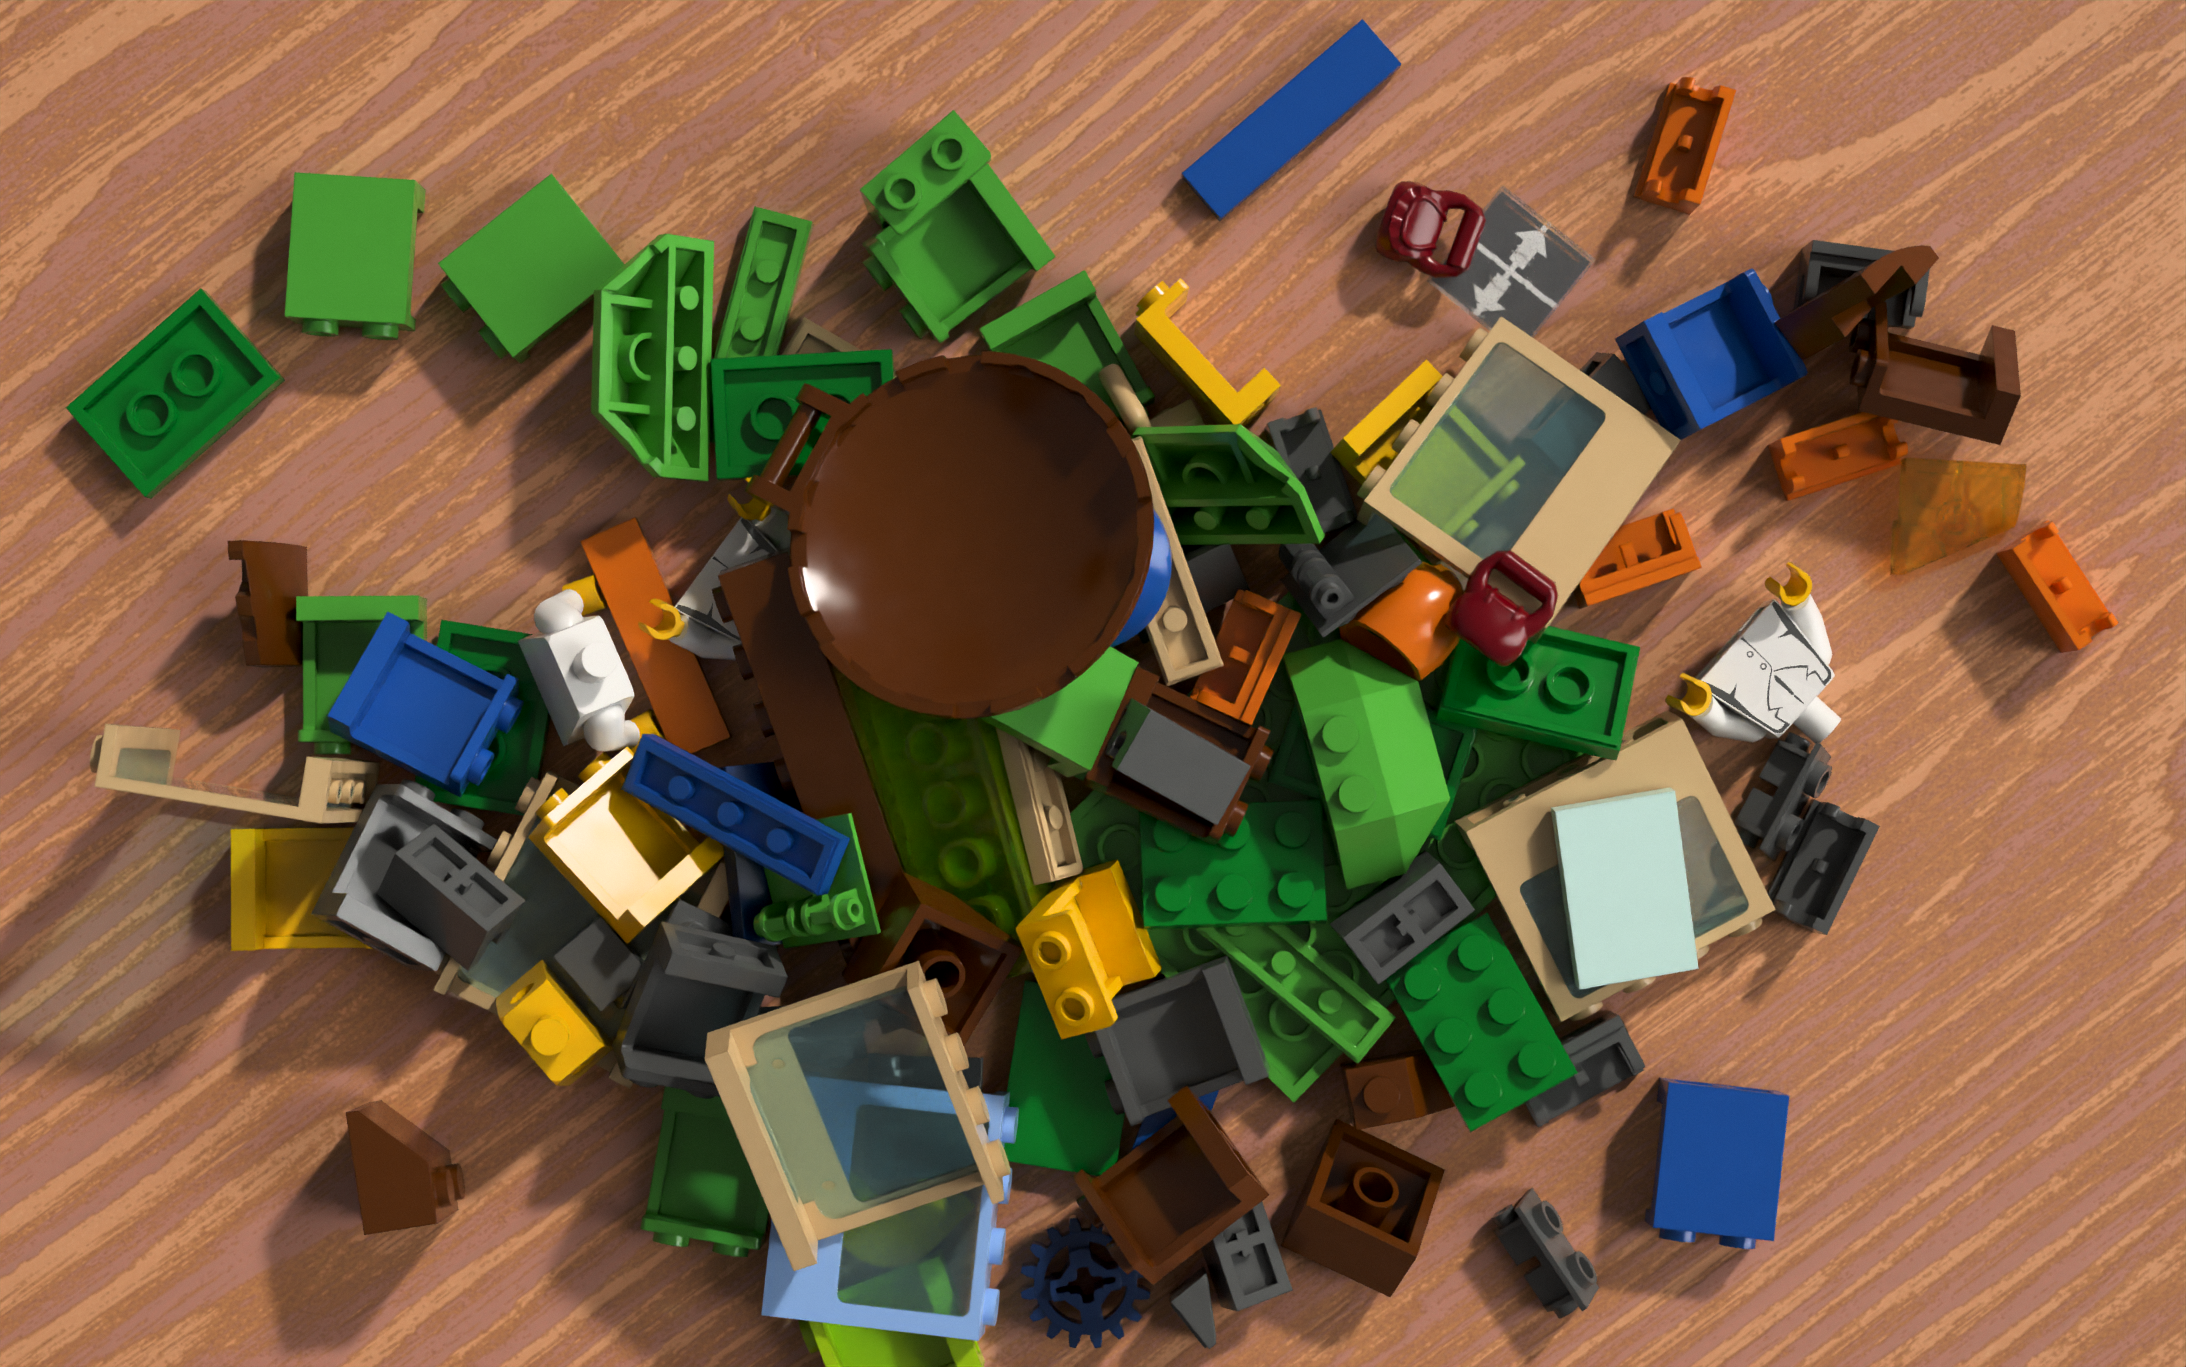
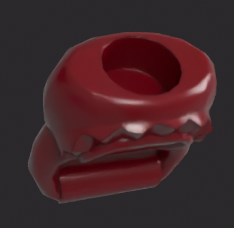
[1375,181,1486,278]
[1445,550,1559,667]

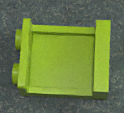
[798,1249,985,1367]

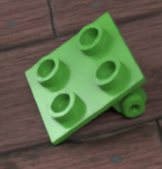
[753,813,881,949]

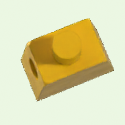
[495,959,613,1086]

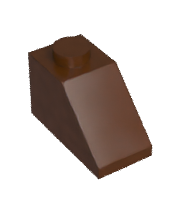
[1340,1049,1455,1130]

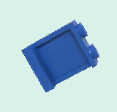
[1615,269,1808,440]
[327,611,524,798]
[1645,1077,1789,1249]

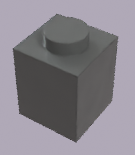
[554,915,645,1011]

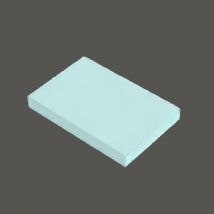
[1551,787,1699,989]

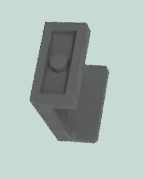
[311,779,498,971]
[612,921,788,1099]
[1085,955,1270,1126]

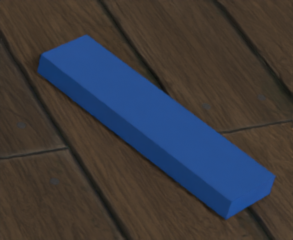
[1181,19,1401,221]
[621,734,850,896]

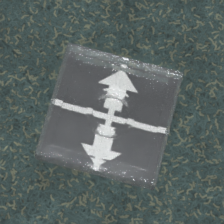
[1426,186,1596,338]

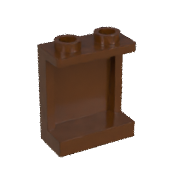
[1849,301,2021,445]
[1082,667,1274,846]
[1072,1085,1269,1285]

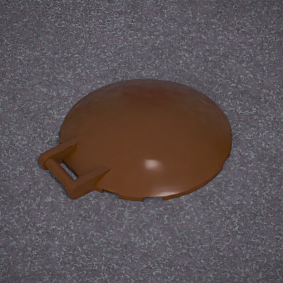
[744,351,1154,719]

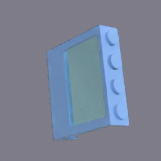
[761,1069,1019,1341]

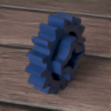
[1021,1215,1150,1348]

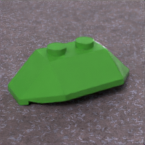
[591,234,714,482]
[1131,424,1325,545]
[1282,639,1450,890]

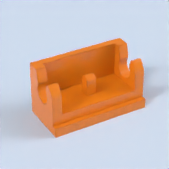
[1633,77,1736,215]
[1768,412,1908,502]
[1573,508,1702,609]
[1996,520,2119,653]
[1190,589,1302,726]

